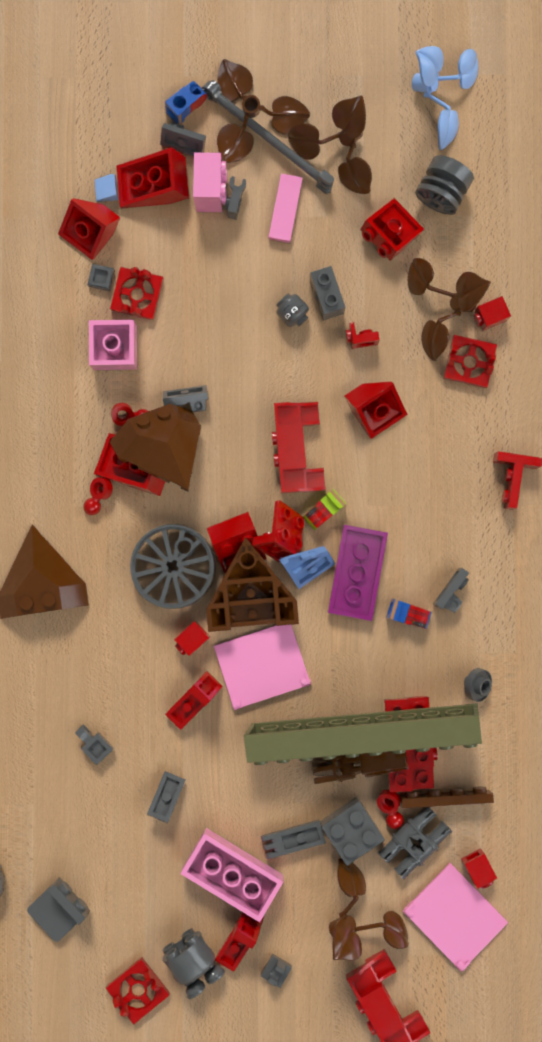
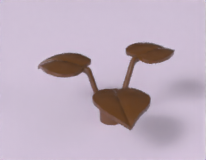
[217,59,310,163]
[288,95,372,194]
[407,258,491,361]
[329,858,409,961]

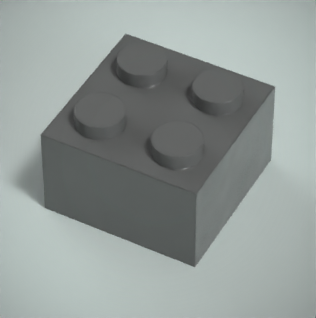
[320,796,385,866]

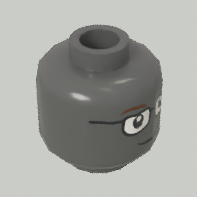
[276,293,309,327]

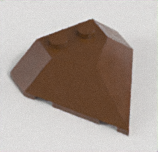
[110,404,201,492]
[0,524,89,619]
[206,537,299,632]

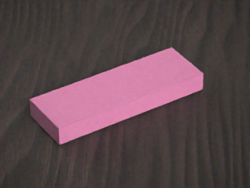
[269,174,302,243]

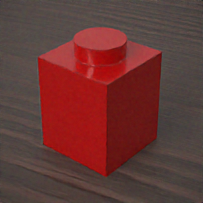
[473,296,511,331]
[174,621,210,656]
[461,848,498,889]

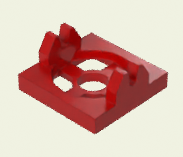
[110,267,164,321]
[443,335,497,388]
[105,957,170,1025]

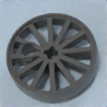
[130,524,216,609]

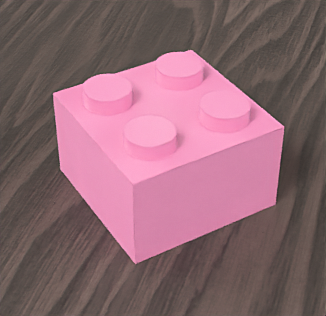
[193,153,227,212]
[89,320,137,370]

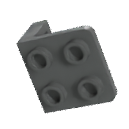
[27,877,90,942]

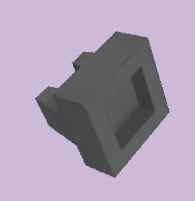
[261,953,292,988]

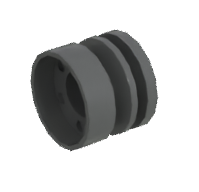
[415,155,474,215]

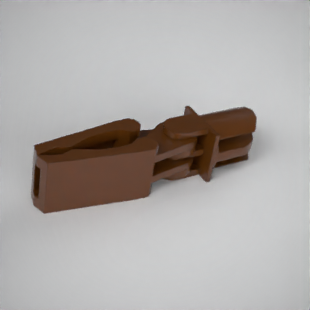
[312,751,409,784]

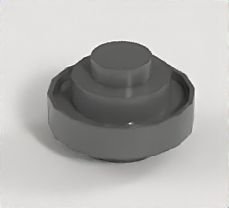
[464,668,492,702]

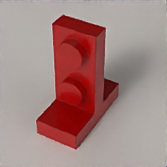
[493,451,542,510]
[165,671,223,730]
[215,911,264,972]

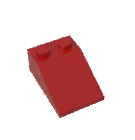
[116,147,189,209]
[94,433,165,496]

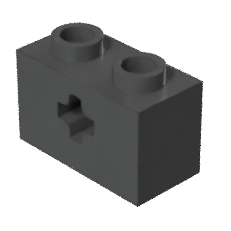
[309,266,346,321]

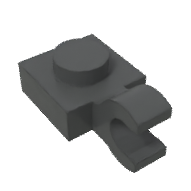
[225,176,246,220]
[75,724,114,765]

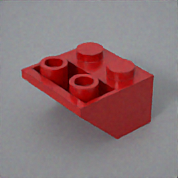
[207,512,267,574]

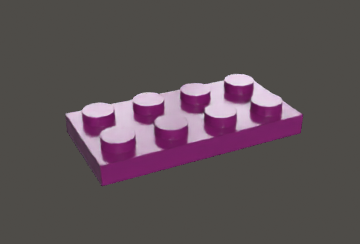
[328,525,388,621]

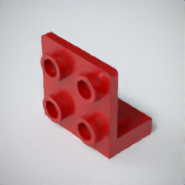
[252,500,304,562]

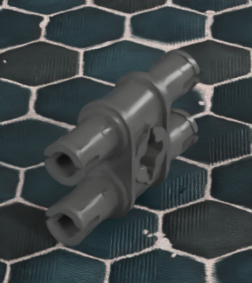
[378,807,453,880]

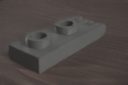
[261,819,326,859]

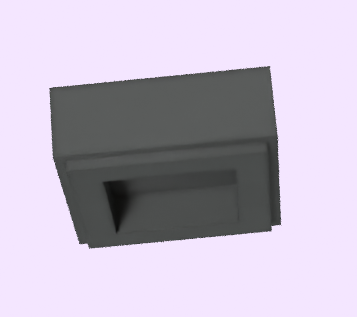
[87,264,115,291]

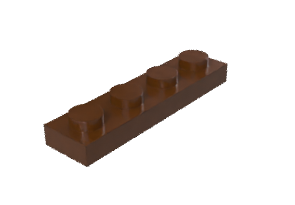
[400,786,494,808]

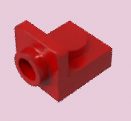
[345,322,380,349]

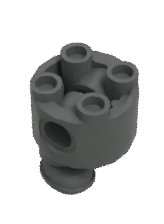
[162,928,225,999]

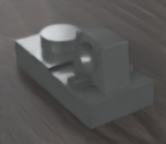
[160,122,206,156]
[163,385,208,412]
[433,568,469,613]
[147,771,186,824]

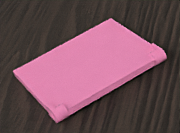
[214,625,311,710]
[403,863,508,971]

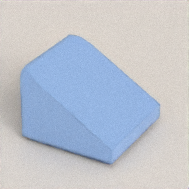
[95,174,118,202]

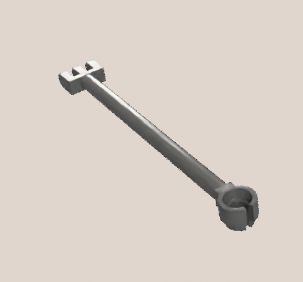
[202,80,334,194]

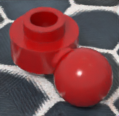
[111,403,149,426]
[83,477,113,515]
[377,789,404,829]

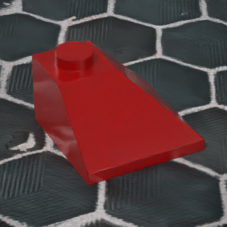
[58,198,121,260]
[344,381,408,439]

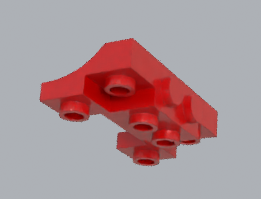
[272,402,326,494]
[384,696,438,792]
[346,949,431,1042]

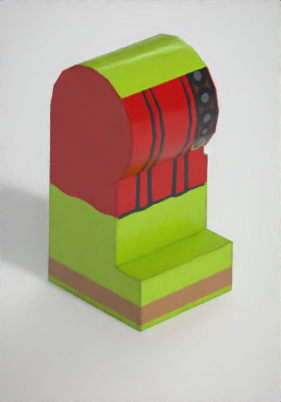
[303,489,346,531]

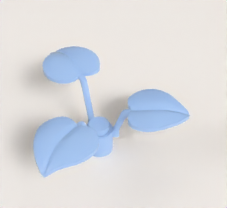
[412,46,479,150]

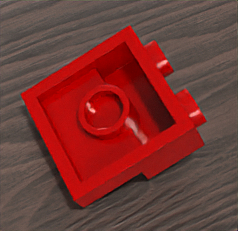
[360,198,424,261]

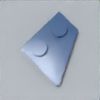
[279,546,335,589]

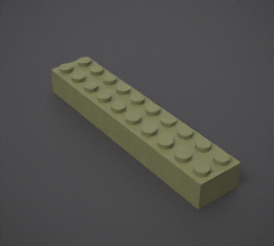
[244,703,482,765]

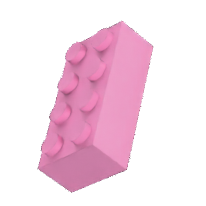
[181,828,284,922]

